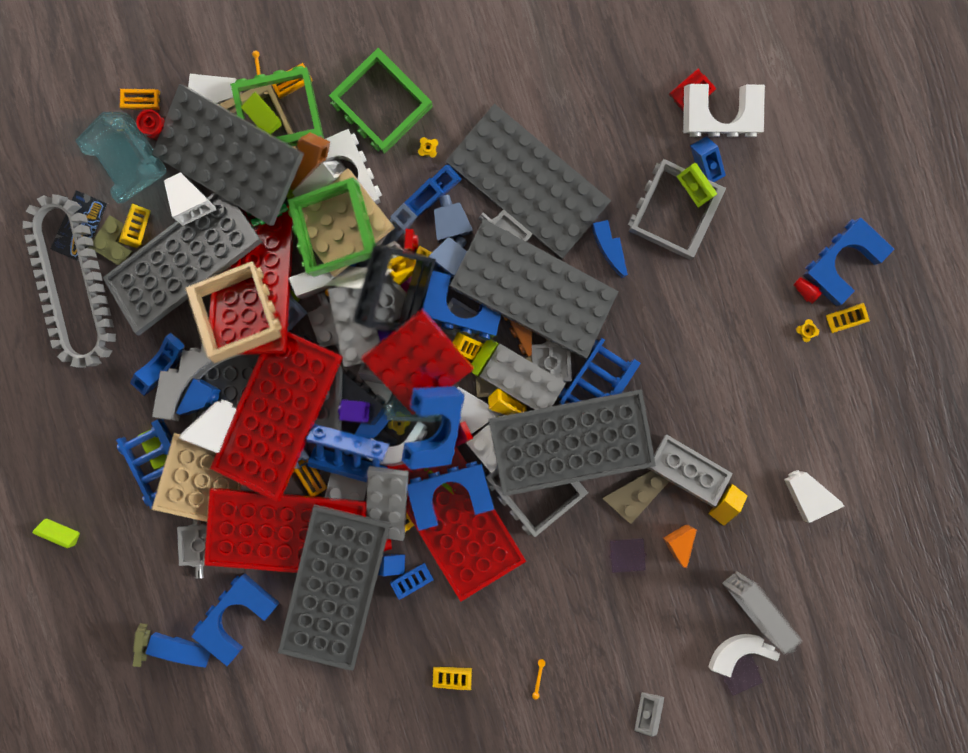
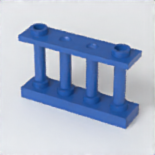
[558,338,641,404]
[116,419,173,509]
[307,424,389,483]

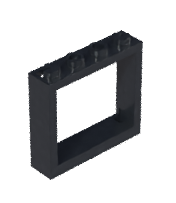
[352,244,436,332]

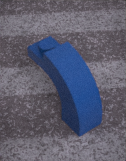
[130,333,185,396]

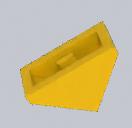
[388,256,416,285]
[708,484,747,526]

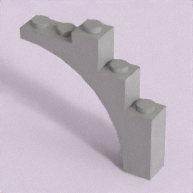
[152,341,247,421]

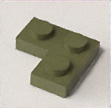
[89,215,134,265]
[133,623,150,667]

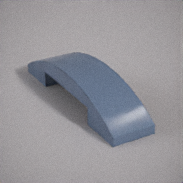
[357,203,418,267]

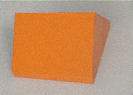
[663,525,697,568]

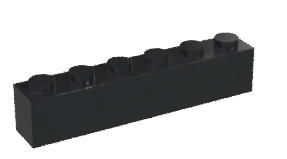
[297,334,389,425]

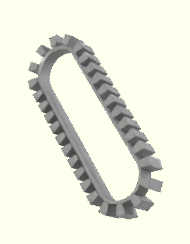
[23,194,116,367]

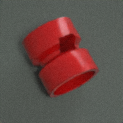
[136,109,165,141]

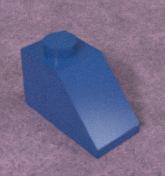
[690,136,726,182]
[176,379,221,415]

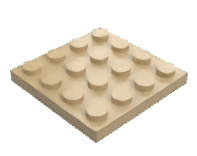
[292,168,395,277]
[152,433,242,522]

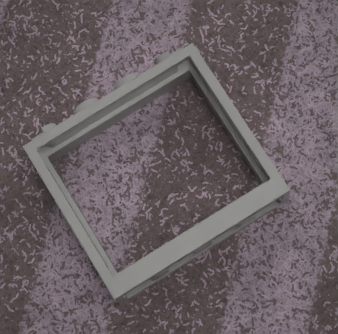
[628,159,726,260]
[485,468,588,537]
[722,571,801,654]

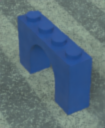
[803,218,894,306]
[422,271,501,340]
[401,386,465,470]
[407,461,494,530]
[191,574,280,666]

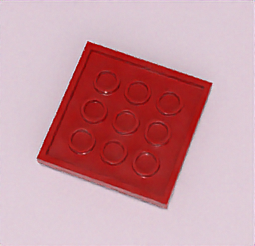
[361,309,474,415]

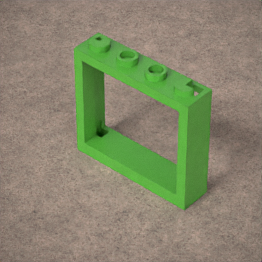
[329,48,433,154]
[231,66,324,147]
[288,177,376,277]

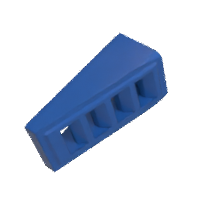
[390,563,434,600]

